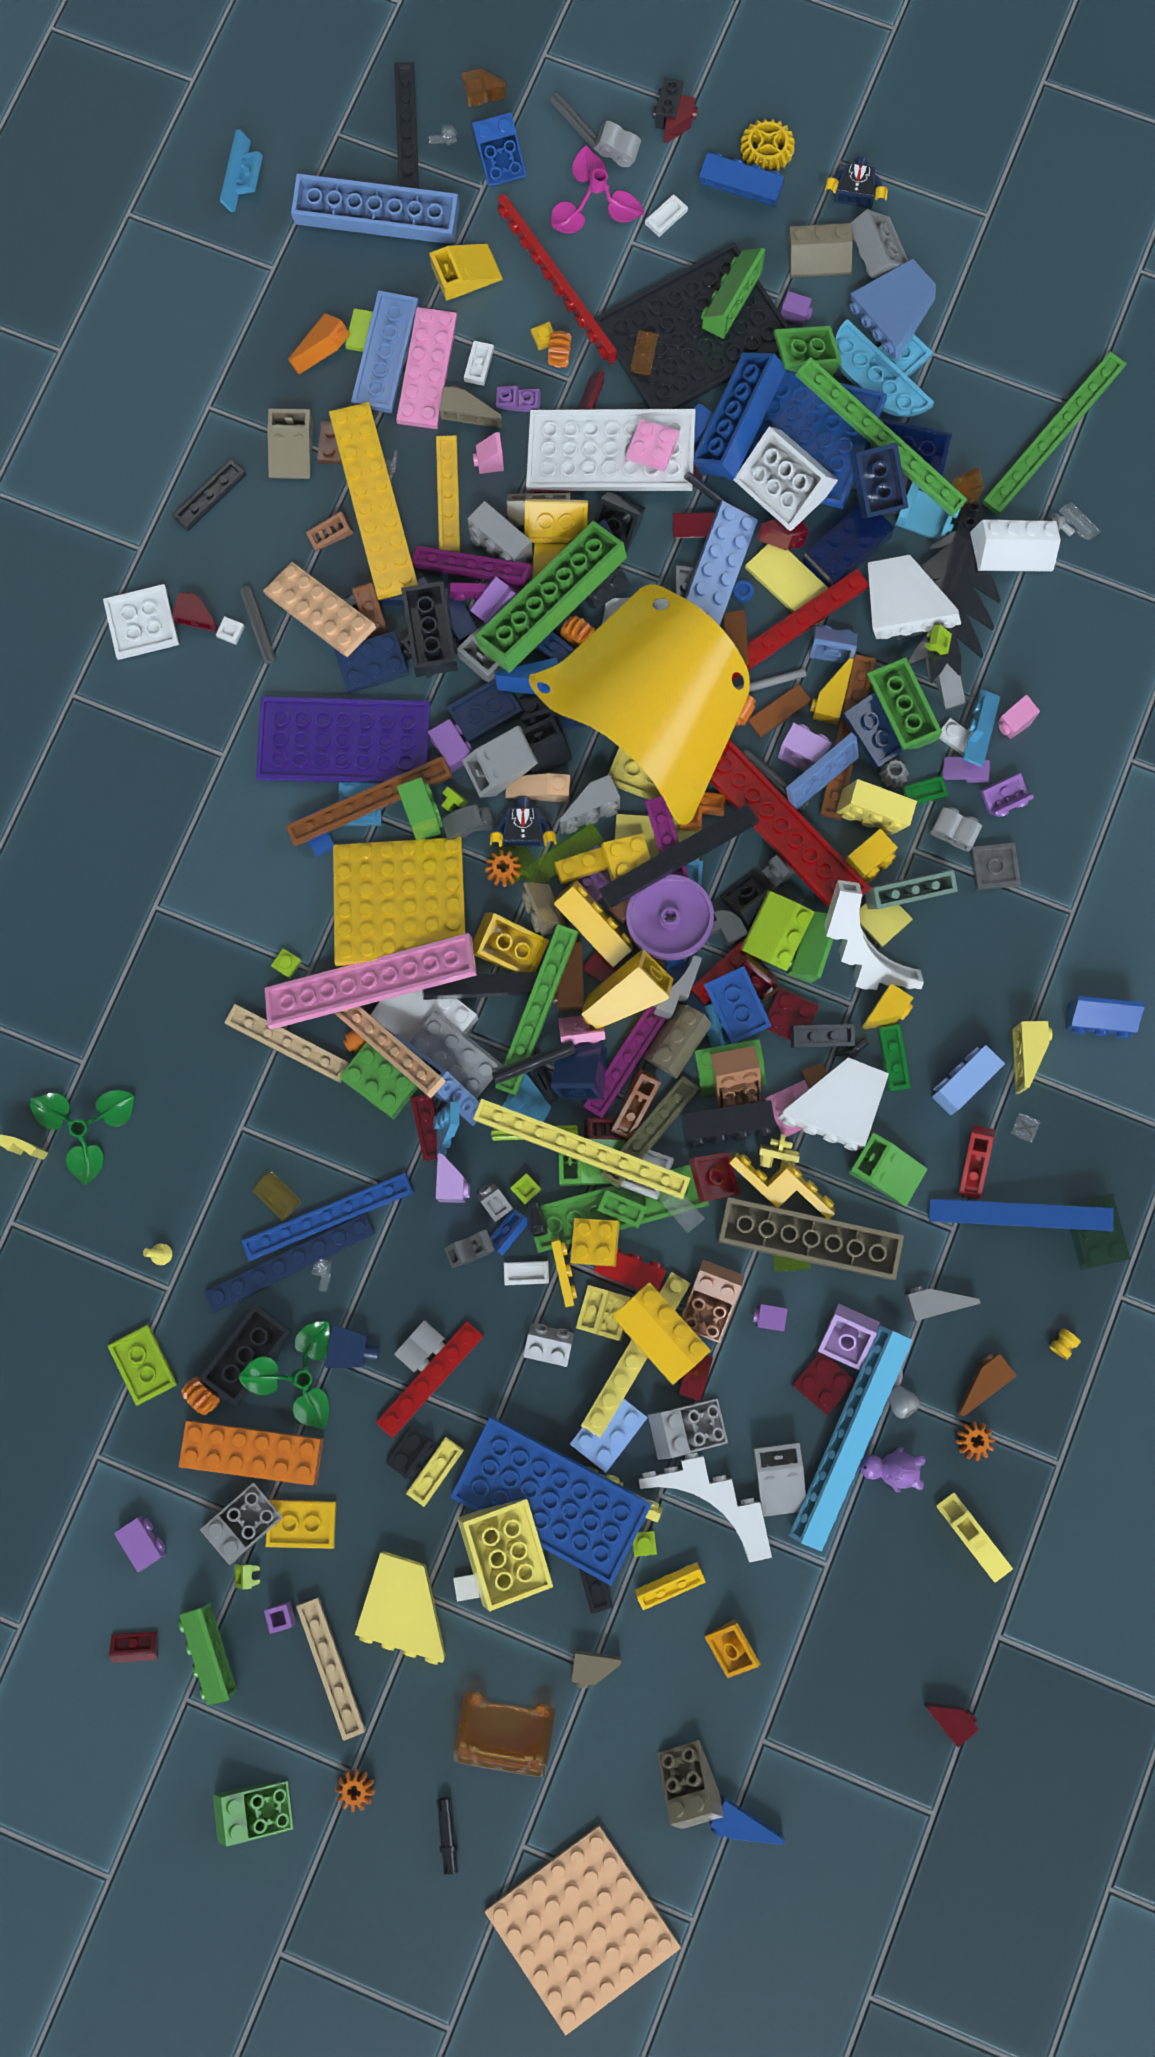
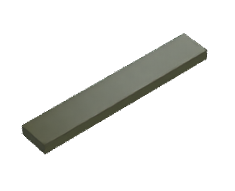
[600,1075,700,1188]

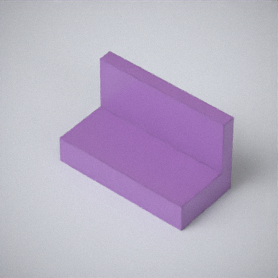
[469,576,517,625]

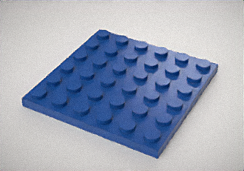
[726,371,887,509]

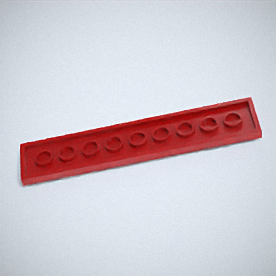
[710,740,871,908]

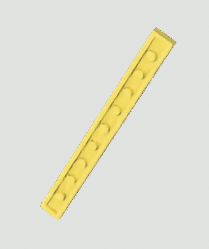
[473,1099,691,1200]

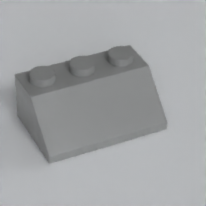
[851,209,908,279]

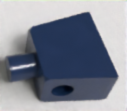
[325,1325,380,1368]

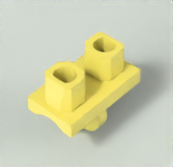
[759,1134,800,1168]

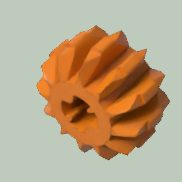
[548,330,571,368]
[560,616,594,649]
[485,850,521,887]
[181,1376,220,1415]
[956,1421,995,1461]
[335,1769,375,1812]

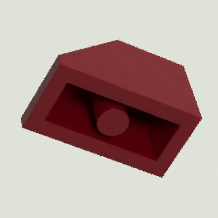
[664,95,698,143]
[756,519,809,551]
[172,592,218,632]
[678,1355,713,1401]
[924,1702,979,1747]

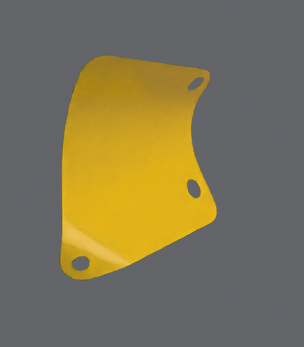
[529,584,750,825]

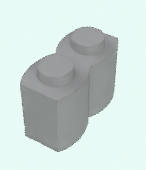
[594,120,641,168]
[930,807,982,852]
[394,1320,446,1372]

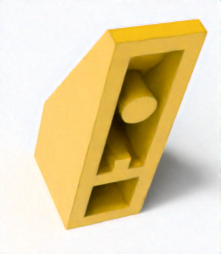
[810,658,854,725]

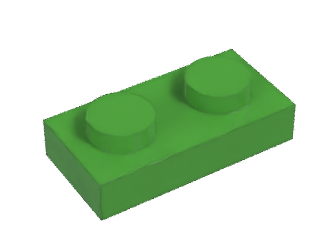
[597,1190,647,1228]

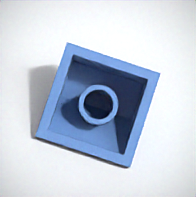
[809,625,858,664]

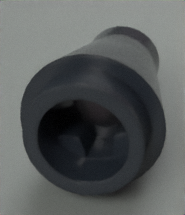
[527,1203,549,1237]

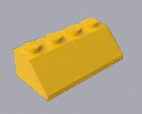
[611,1282,711,1385]

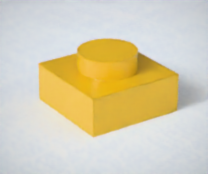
[531,322,553,350]

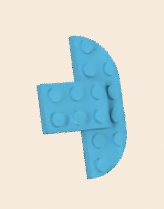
[835,319,934,417]

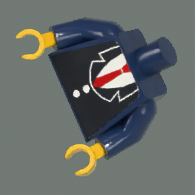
[824,156,888,209]
[489,797,557,847]

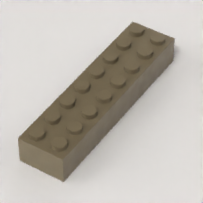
[717,1197,904,1281]

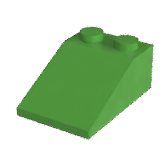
[773,326,842,376]

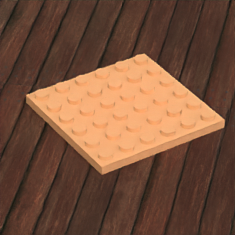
[484,1824,681,2036]

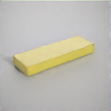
[406,1437,464,1507]

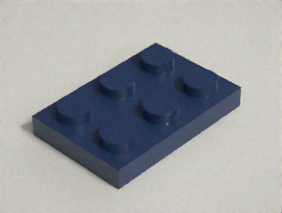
[446,679,523,744]
[841,692,903,769]

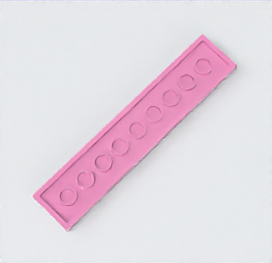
[265,933,477,1029]

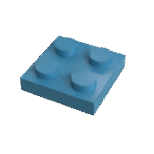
[339,782,382,826]

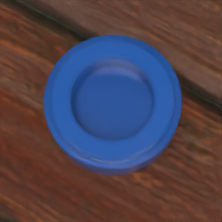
[733,580,754,603]

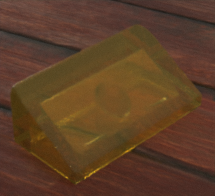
[252,1172,302,1221]

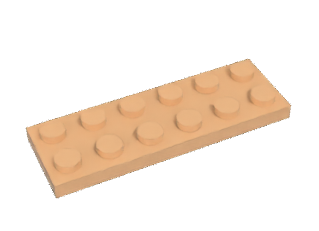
[263,562,376,657]

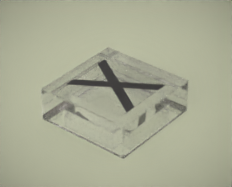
[1010,1113,1041,1143]

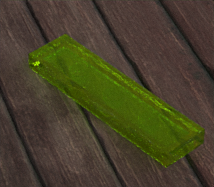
[522,823,604,884]

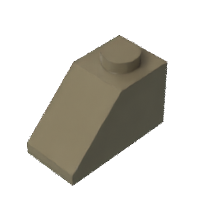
[571,1650,621,1688]

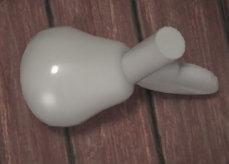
[888,1367,920,1419]

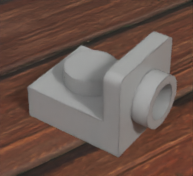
[476,1183,513,1222]

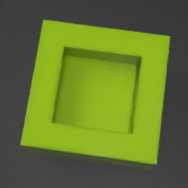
[271,949,302,979]
[510,1173,541,1205]
[633,1530,657,1557]

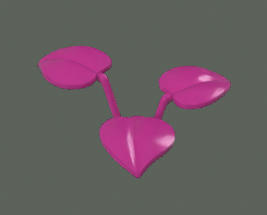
[551,145,644,234]

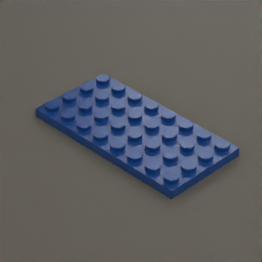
[450,1416,652,1586]

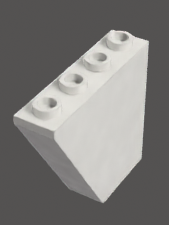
[868,555,961,639]
[777,1058,889,1151]

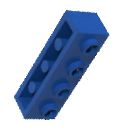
[699,152,784,207]

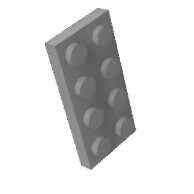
[409,1010,503,1099]

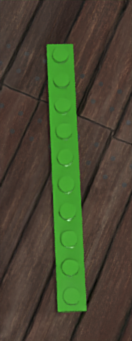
[982,352,1127,516]
[795,357,968,517]

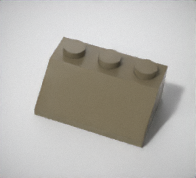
[787,223,853,278]
[642,1004,712,1079]

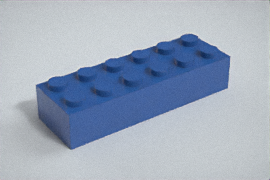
[694,352,787,478]

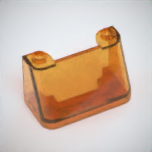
[453,1692,556,1777]

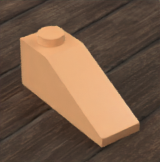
[505,773,571,803]

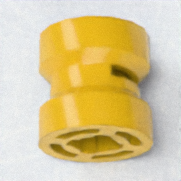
[1049,1328,1081,1360]

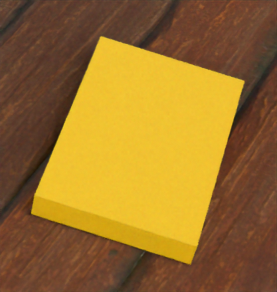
[524,499,588,543]
[265,1500,337,1549]

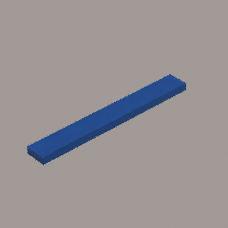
[241,1173,414,1261]
[929,1199,1114,1231]

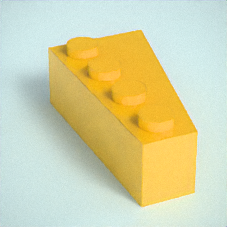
[554,880,633,967]

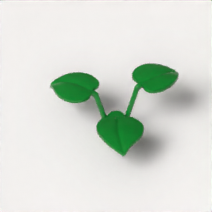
[30,1090,135,1185]
[239,1321,331,1430]

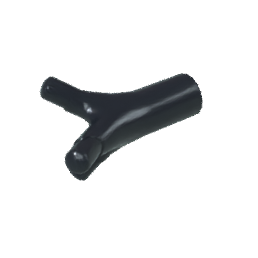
[835,1038,869,1060]

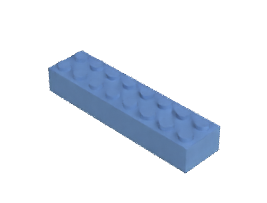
[291,174,460,245]

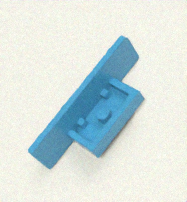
[220,129,263,212]
[963,689,1000,767]

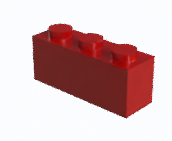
[594,1248,666,1291]

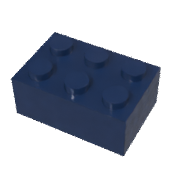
[850,443,909,518]
[334,631,409,694]

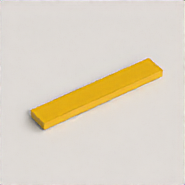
[436,435,460,553]

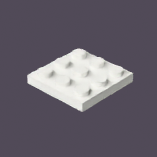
[103,584,180,660]

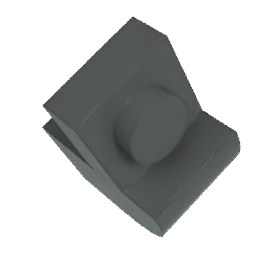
[442,805,495,840]
[762,855,797,888]
[710,910,748,947]
[444,1230,494,1269]

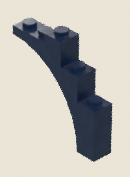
[344,577,477,645]

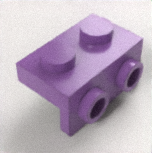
[980,772,1034,817]

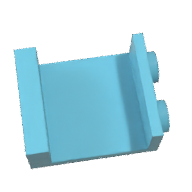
[895,482,960,541]

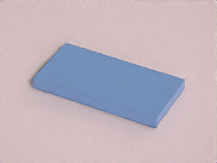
[786,732,859,810]

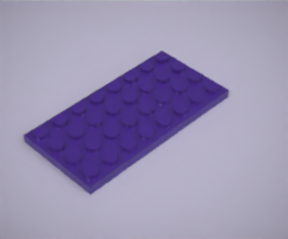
[256,697,431,783]

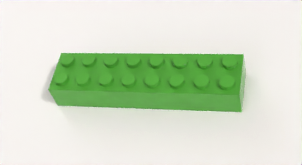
[475,521,627,673]

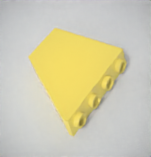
[355,1551,446,1665]

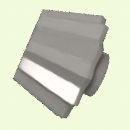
[879,759,909,788]

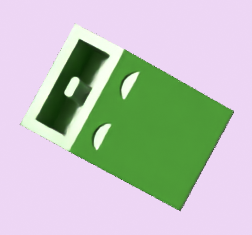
[848,1132,928,1207]
[559,1139,625,1186]
[213,1781,293,1847]

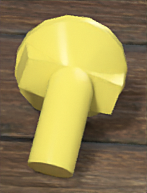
[143,1243,173,1265]

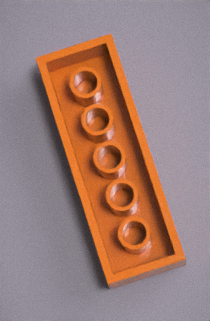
[178,1420,324,1486]

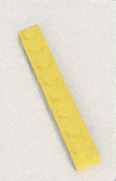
[581,1272,691,1438]

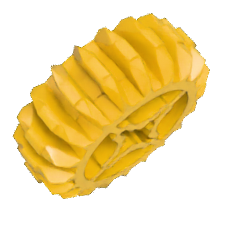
[740,118,795,172]

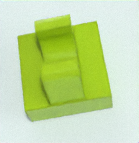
[924,624,952,655]
[441,786,468,812]
[235,1563,260,1589]

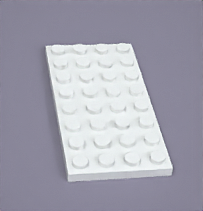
[526,409,696,491]

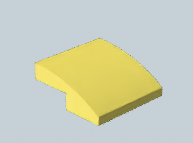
[859,902,913,947]
[0,1135,48,1160]
[576,1285,631,1342]

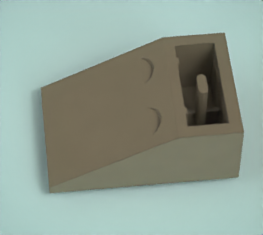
[267,409,314,479]
[521,882,566,937]
[658,1740,724,1829]

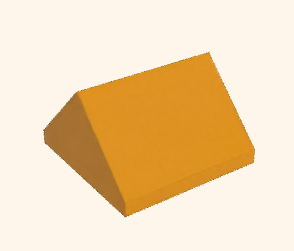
[705,1618,761,1678]

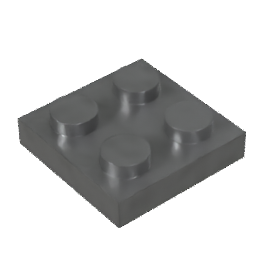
[971,843,1021,891]

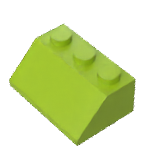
[740,890,814,971]

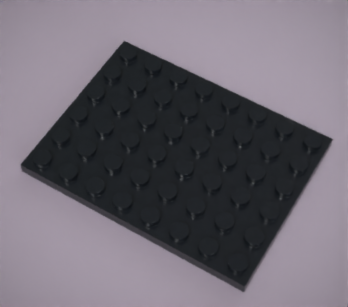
[594,243,790,409]

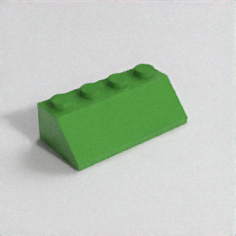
[701,248,766,339]
[867,657,942,750]
[178,1602,238,1705]

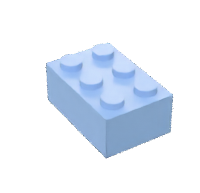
[932,1045,1005,1116]
[570,1399,648,1472]

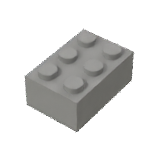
[467,501,533,564]

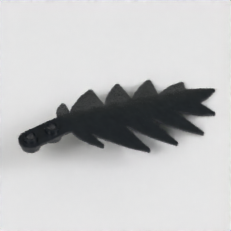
[897,502,1001,683]

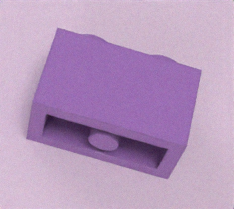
[428,719,473,773]
[114,1516,166,1572]

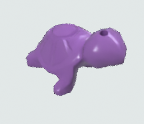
[859,1447,925,1492]

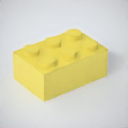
[836,779,917,835]

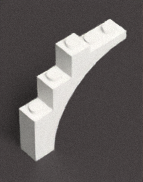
[824,880,924,990]
[638,1452,772,1562]

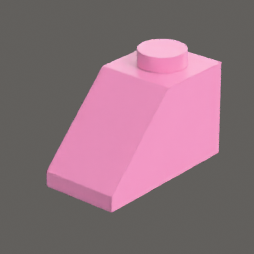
[473,432,504,474]
[998,695,1040,739]

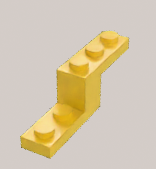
[729,1151,835,1219]

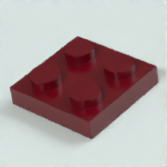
[765,988,819,1041]
[689,1152,740,1203]
[792,1352,856,1415]

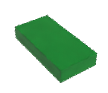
[900,775,949,806]

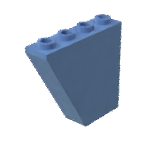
[849,259,936,360]
[395,1034,480,1126]

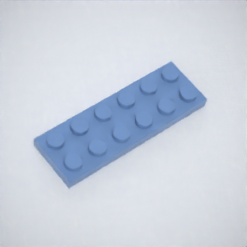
[351,290,419,413]
[684,501,758,626]

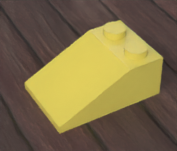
[1012,1021,1052,1094]

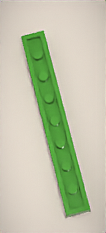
[495,924,579,1096]

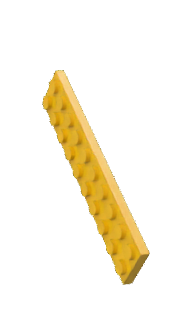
[329,402,418,600]

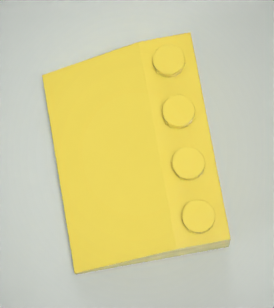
[457,1498,553,1611]

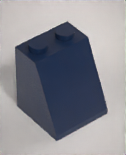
[551,1041,607,1100]

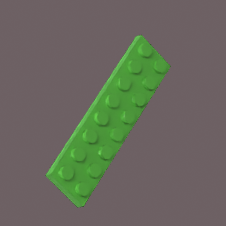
[527,1165,709,1253]

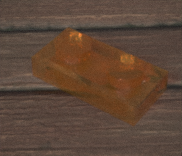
[630,330,659,376]

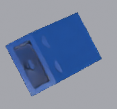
[471,112,527,187]

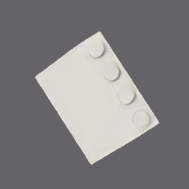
[733,426,838,531]
[370,990,478,1042]

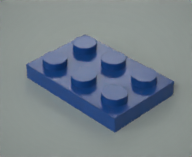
[704,966,771,1044]

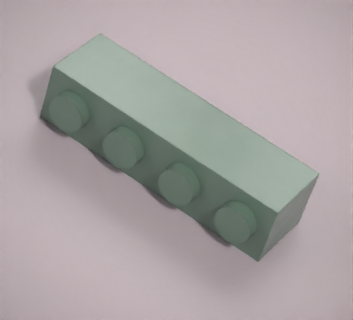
[865,870,958,909]

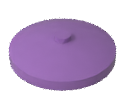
[626,875,714,960]

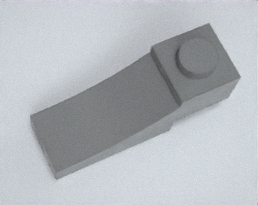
[654,955,702,1020]

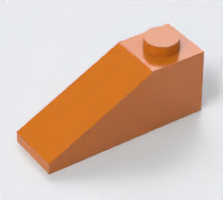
[288,313,350,374]

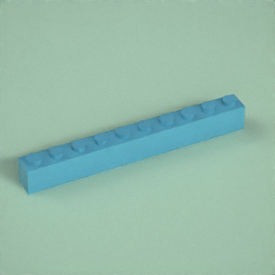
[789,1326,913,1551]

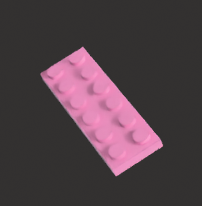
[396,307,458,429]

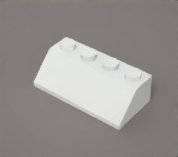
[970,520,1060,571]

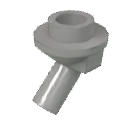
[1047,513,1075,537]

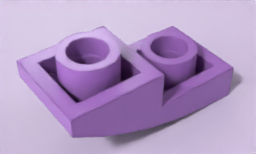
[496,386,541,412]
[943,757,990,783]

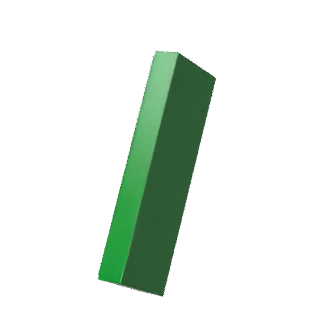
[878,1024,911,1092]

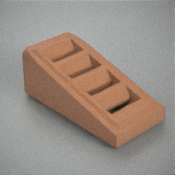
[306,511,355,551]

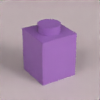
[781,291,813,327]
[753,1304,788,1331]
[264,1601,296,1634]

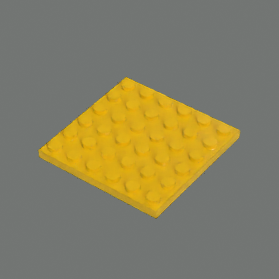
[333,837,466,966]

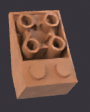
[711,1046,761,1108]
[681,1260,745,1343]

